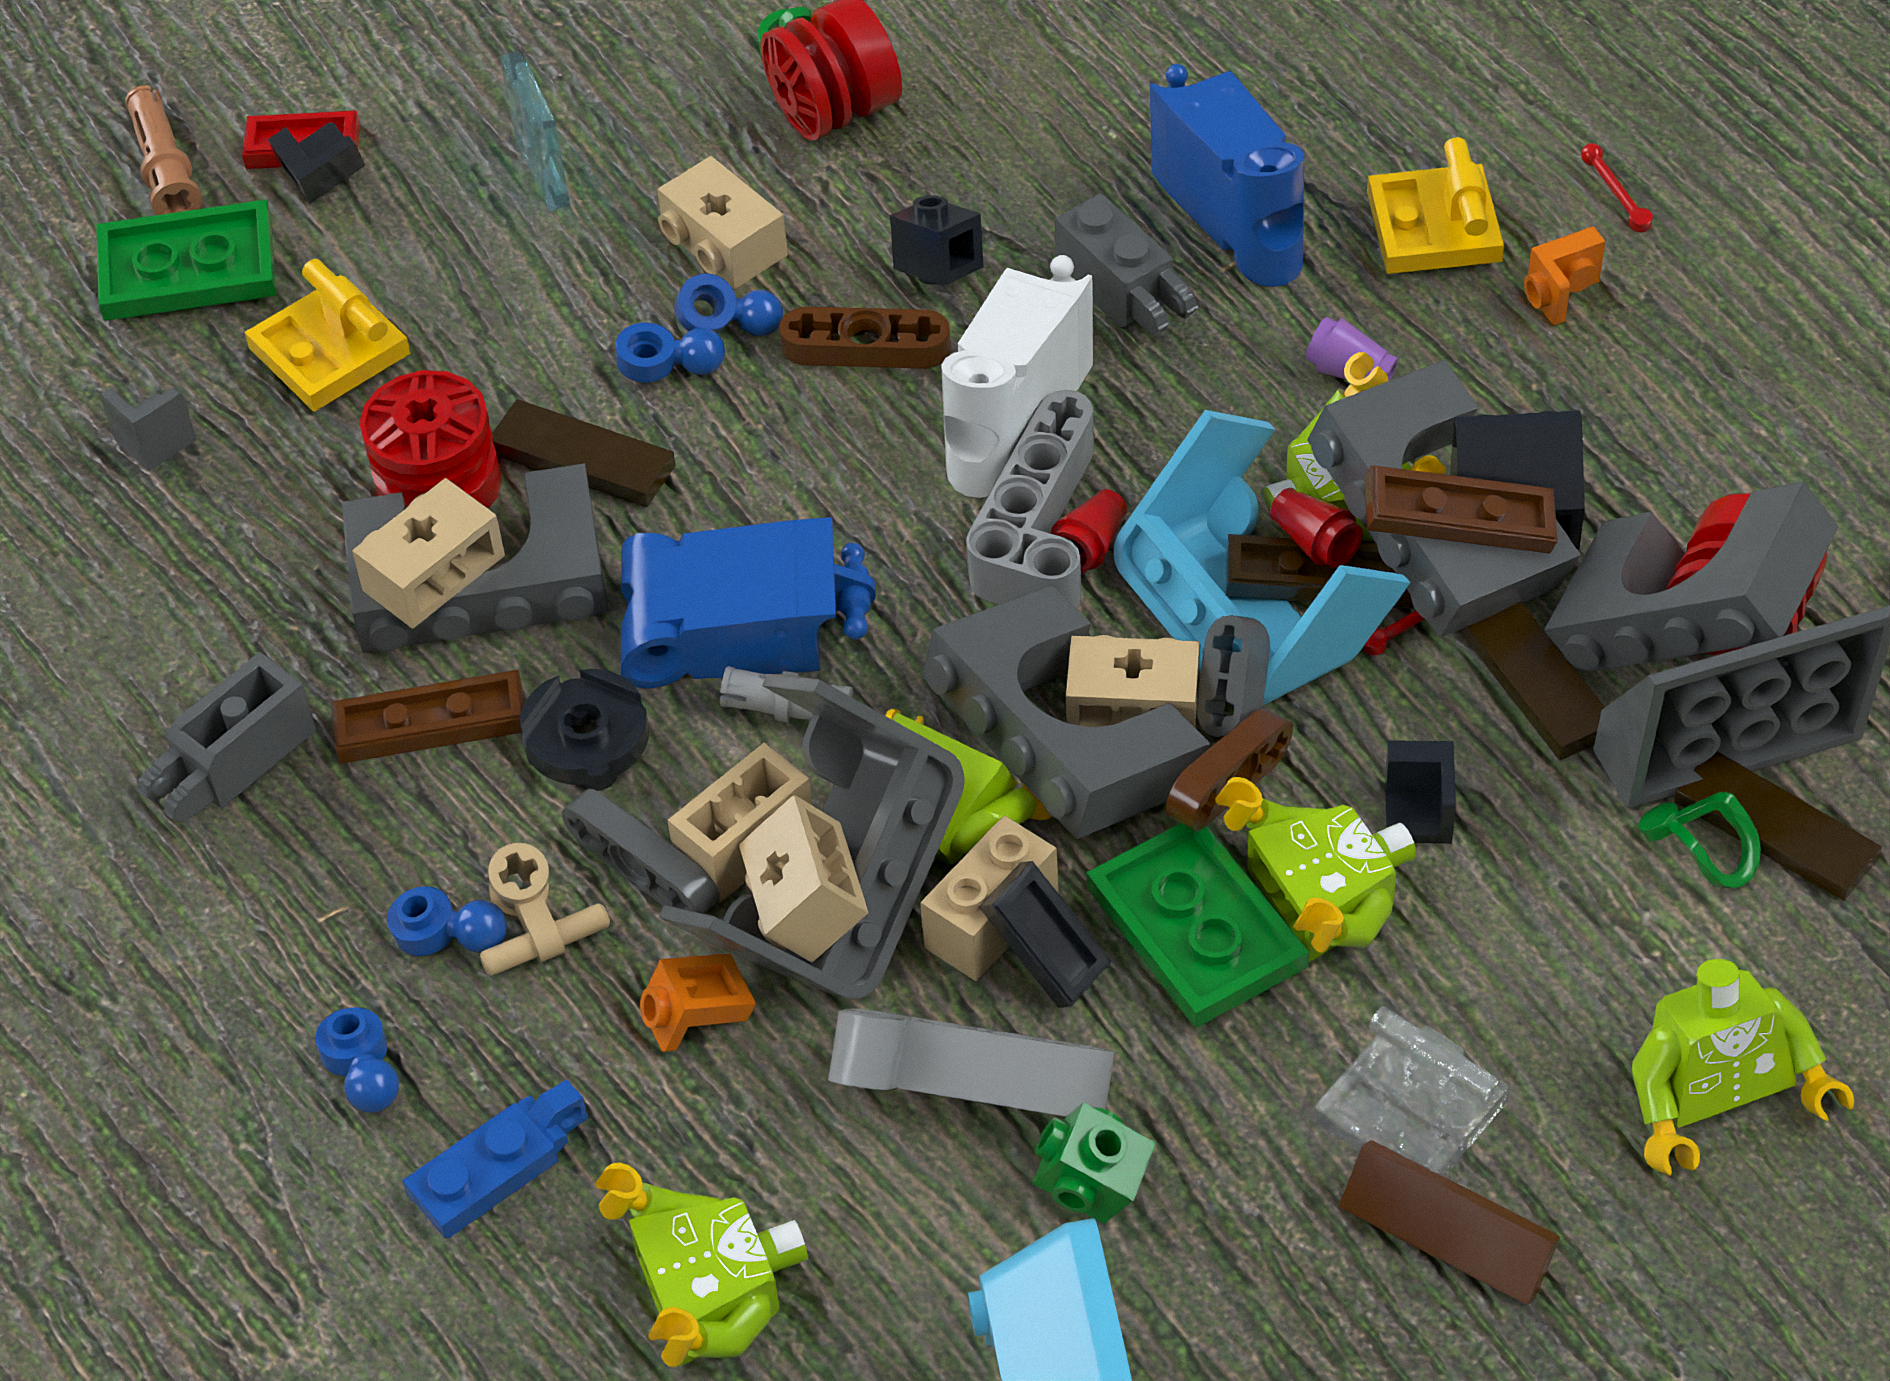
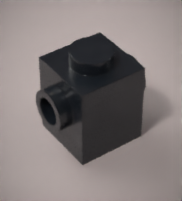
[890,195,984,286]

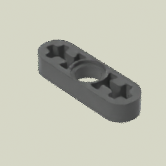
[562,789,720,914]

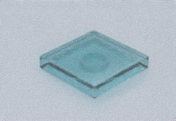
[500,51,569,211]

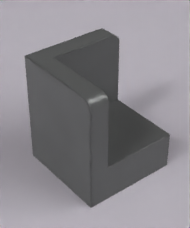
[100,388,197,471]

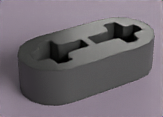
[1197,615,1270,737]

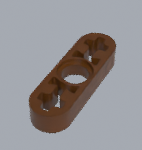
[779,307,951,369]
[1166,707,1293,831]

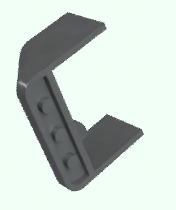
[659,674,965,999]

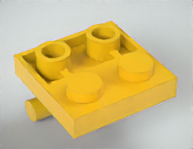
[1367,137,1504,274]
[244,259,411,412]

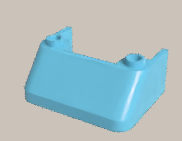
[1114,410,1411,706]
[968,1218,1132,1381]

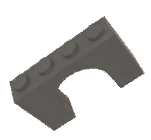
[1307,359,1581,638]
[341,463,608,653]
[1544,481,1838,673]
[922,585,1211,839]

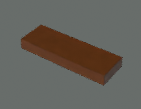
[1364,465,1558,554]
[331,669,525,764]
[1338,1140,1561,1305]

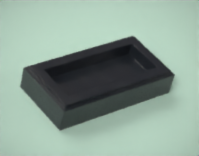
[979,861,1112,1008]

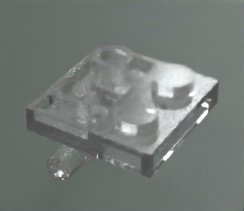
[1313,1006,1510,1176]

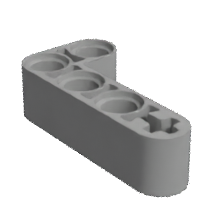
[966,390,1094,609]
[828,1009,1115,1116]

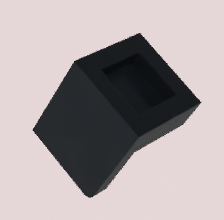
[267,122,365,204]
[1385,740,1456,844]

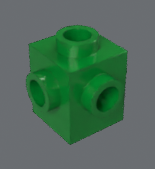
[1032,1102,1156,1224]

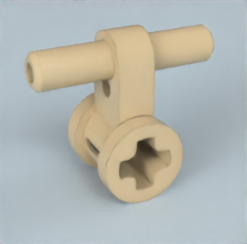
[480,843,610,976]

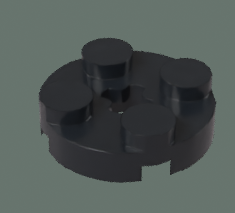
[520,669,650,791]

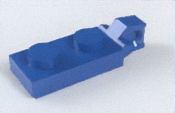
[402,1080,588,1239]

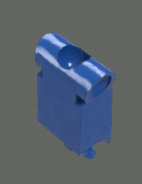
[1150,63,1304,287]
[620,517,876,689]

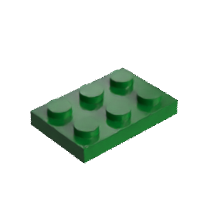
[96,199,277,321]
[1086,823,1309,1028]

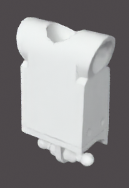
[941,255,1093,498]

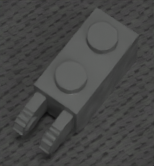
[1054,193,1199,336]
[137,652,316,824]

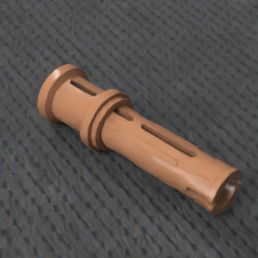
[125,85,202,215]

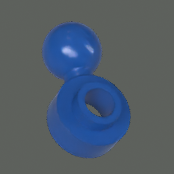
[675,273,783,336]
[616,322,725,382]
[387,886,507,956]
[315,1007,399,1113]

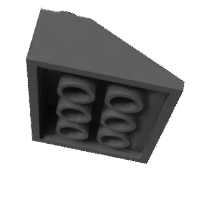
[1593,605,1890,809]

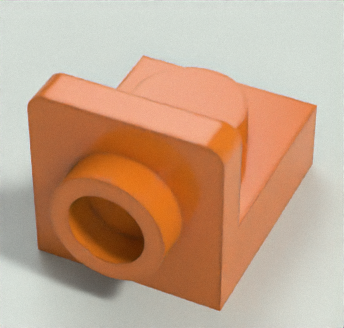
[1524,226,1605,325]
[640,953,756,1052]

